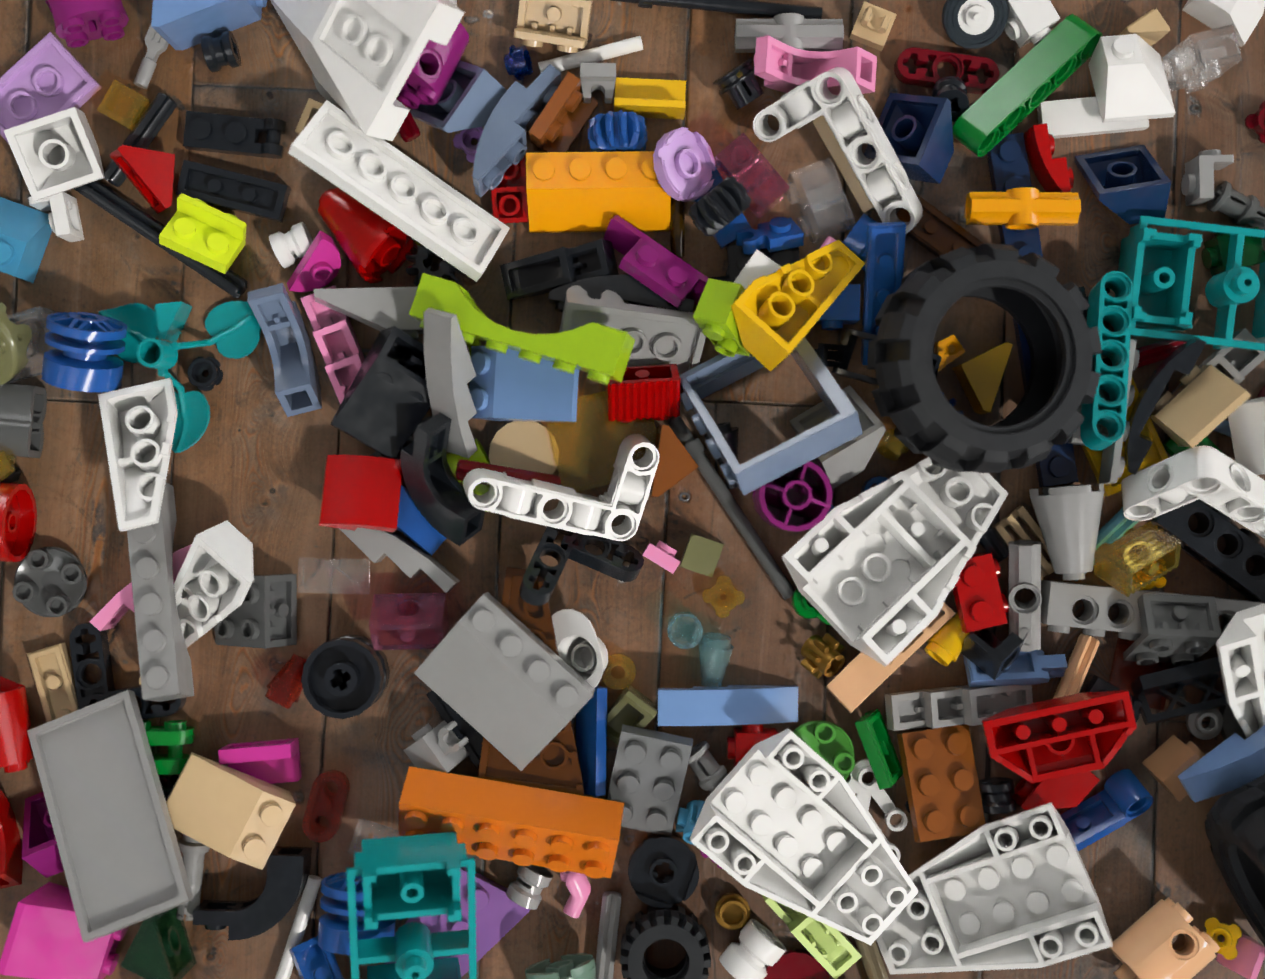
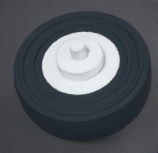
[942,0,1008,49]

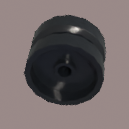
[301,634,390,719]

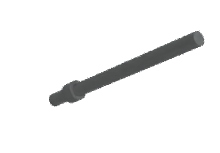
[668,416,795,600]

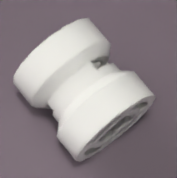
[269,222,313,269]

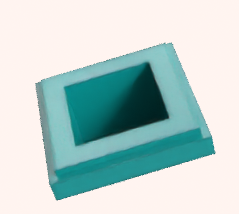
[154,301,192,343]

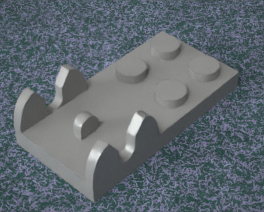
[559,285,706,375]

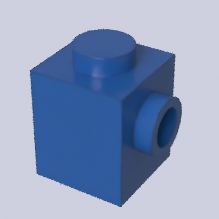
[815,284,860,330]

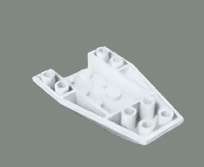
[690,728,919,945]
[876,802,1113,975]

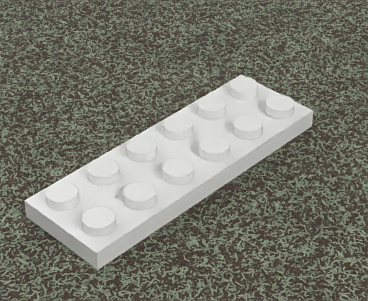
[288,100,510,282]

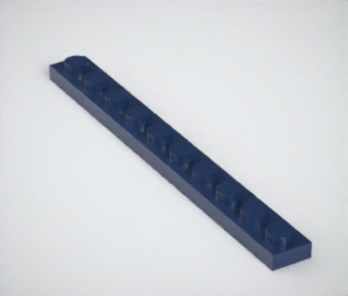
[987,132,1079,487]

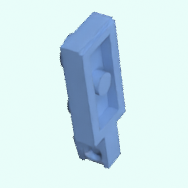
[963,650,1068,687]

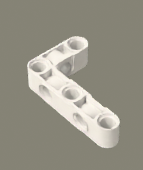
[753,67,923,234]
[463,434,659,541]
[1121,446,1265,539]

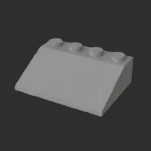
[414,592,595,771]

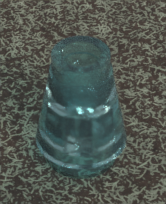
[698,632,734,687]

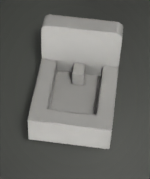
[1181,149,1234,206]

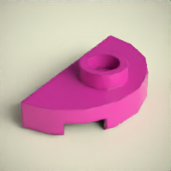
[287,231,341,293]

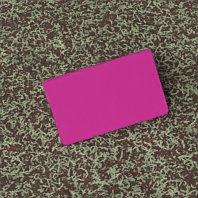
[218,738,302,784]

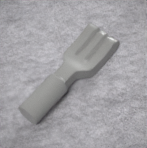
[133,25,169,89]

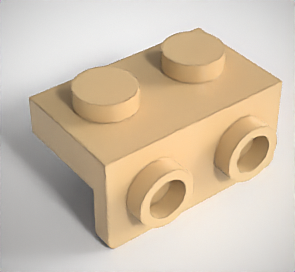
[513,0,593,53]

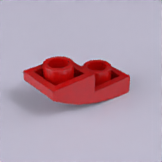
[1024,123,1074,192]
[491,155,529,223]

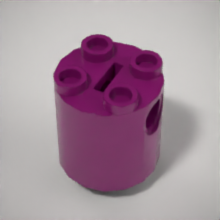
[45,0,129,48]
[398,22,469,109]
[752,461,833,532]

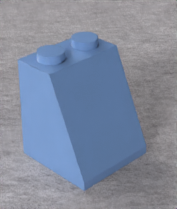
[151,0,267,50]

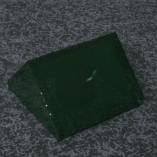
[120,906,197,979]

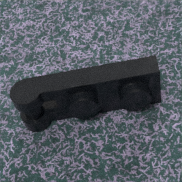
[183,111,286,159]

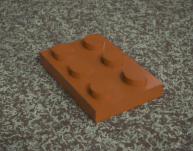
[897,724,986,843]

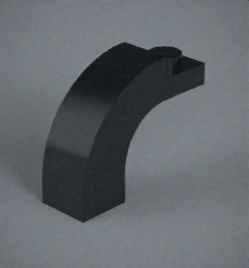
[400,413,485,546]
[193,846,312,940]

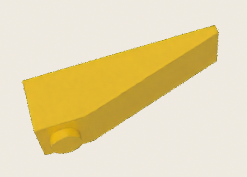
[731,240,865,372]

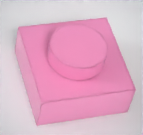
[642,540,681,574]

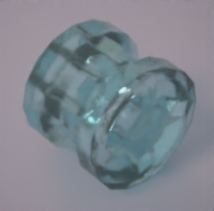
[667,611,703,649]

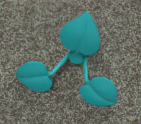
[98,301,261,453]

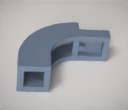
[247,283,322,417]

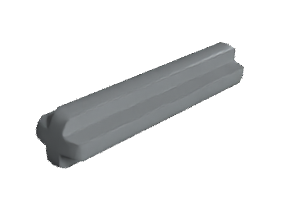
[595,891,621,979]

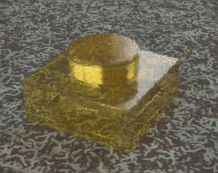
[97,79,150,131]

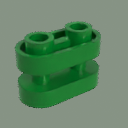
[143,720,194,775]

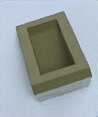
[607,684,657,745]

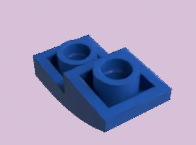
[396,485,446,556]

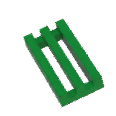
[855,709,903,790]

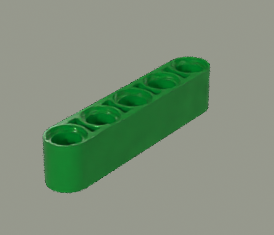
[953,14,1103,157]

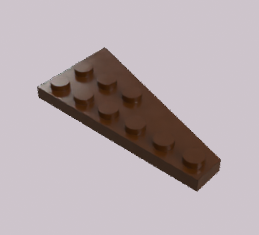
[478,566,585,796]

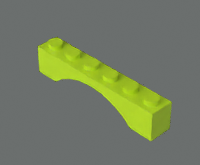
[409,273,635,385]

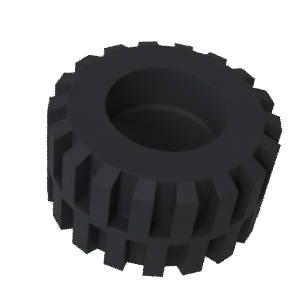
[620,906,711,979]

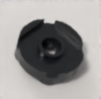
[628,834,699,909]

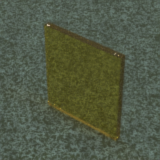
[546,391,657,492]

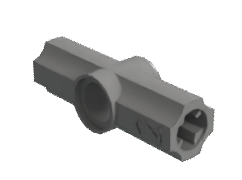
[734,13,844,53]
[1008,540,1042,652]

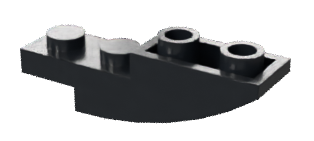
[548,274,695,312]

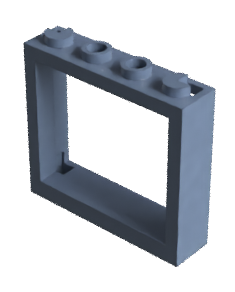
[679,336,863,496]

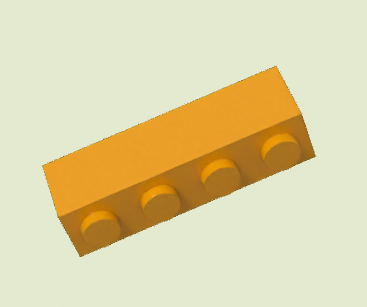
[526,151,671,233]

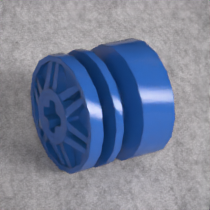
[42,312,127,392]
[318,872,395,955]

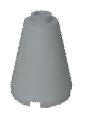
[1029,483,1105,580]

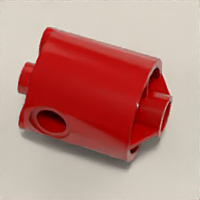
[0,676,34,773]

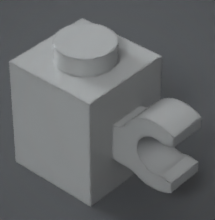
[403,720,470,773]

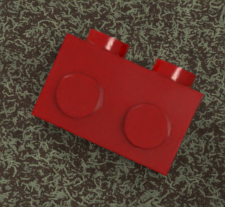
[953,552,1009,633]

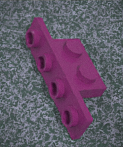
[603,215,708,308]

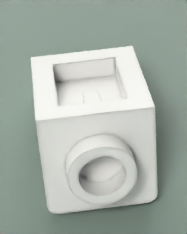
[28,192,84,242]

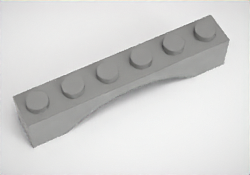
[127,482,195,702]

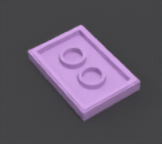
[0,32,102,144]

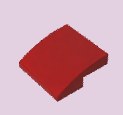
[319,455,402,532]

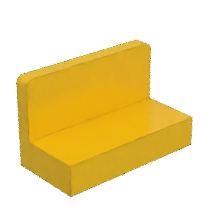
[614,77,686,120]

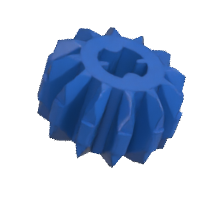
[587,110,648,152]

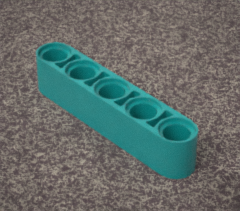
[1080,271,1133,451]

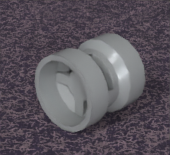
[506,865,553,910]

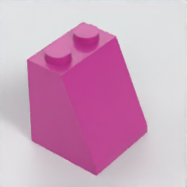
[0,882,129,979]

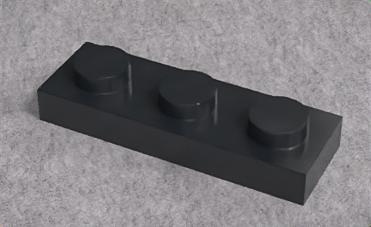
[175,160,291,223]

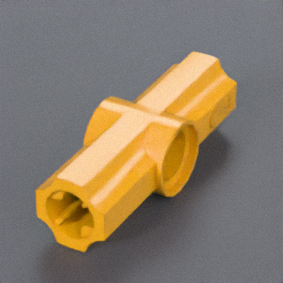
[964,187,1081,230]

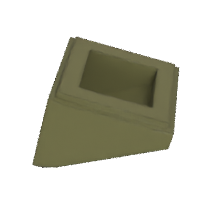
[679,533,724,577]

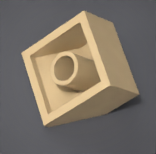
[1150,364,1252,448]

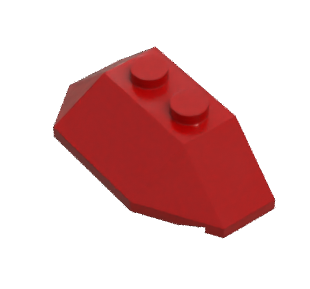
[981,690,1137,784]

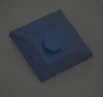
[864,93,954,184]
[1074,145,1171,225]

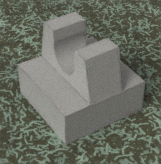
[579,63,616,103]

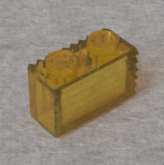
[1094,521,1182,597]

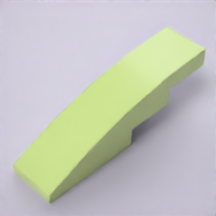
[762,895,862,979]

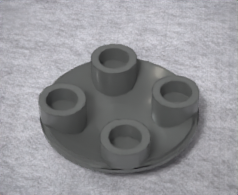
[12,547,87,617]

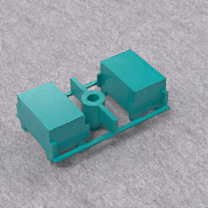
[1115,215,1265,351]
[346,832,477,979]

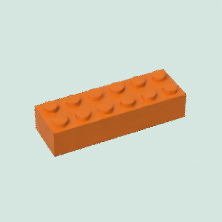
[399,766,624,879]

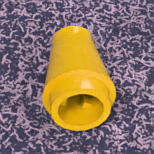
[924,612,970,666]

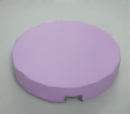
[653,127,715,202]

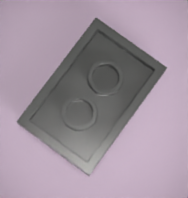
[606,724,693,836]

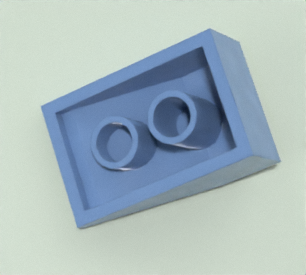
[469,346,579,422]

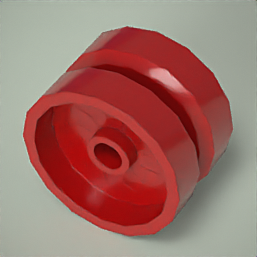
[0,483,37,562]

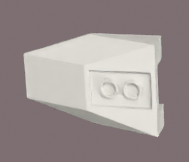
[270,0,465,141]

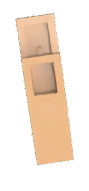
[826,602,956,713]

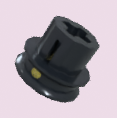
[713,57,764,110]

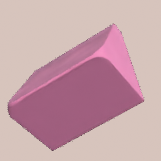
[1216,934,1265,979]

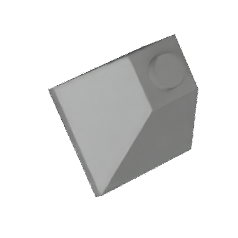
[790,385,886,489]

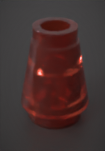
[265,653,307,709]

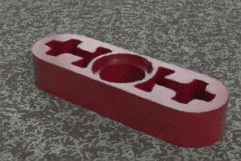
[894,47,999,94]

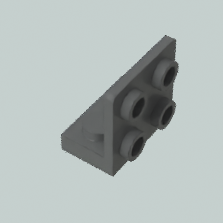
[214,574,297,648]
[1123,594,1221,667]

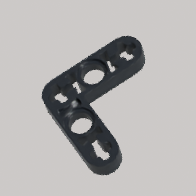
[519,526,644,606]
[69,622,186,719]

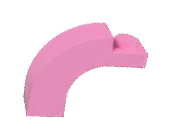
[753,35,877,95]

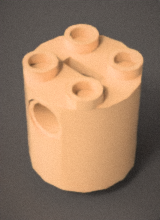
[1109,897,1220,979]

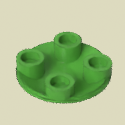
[793,720,855,780]

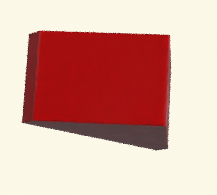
[109,145,175,214]

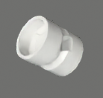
[719,919,786,979]

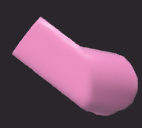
[560,871,591,918]

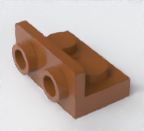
[529,71,598,152]

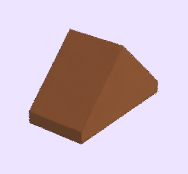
[649,425,699,498]

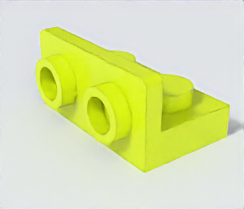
[159,193,247,274]

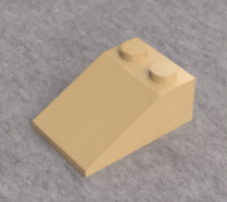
[166,752,296,870]

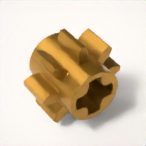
[800,633,845,679]

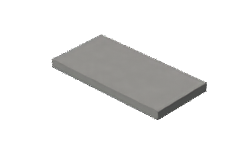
[27,690,194,943]

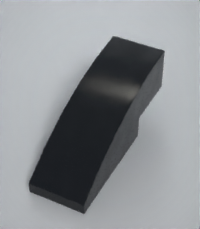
[500,239,619,300]

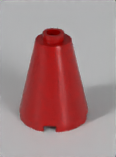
[318,188,414,284]

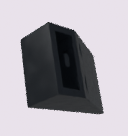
[330,326,431,459]

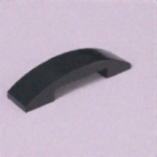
[1125,337,1207,475]

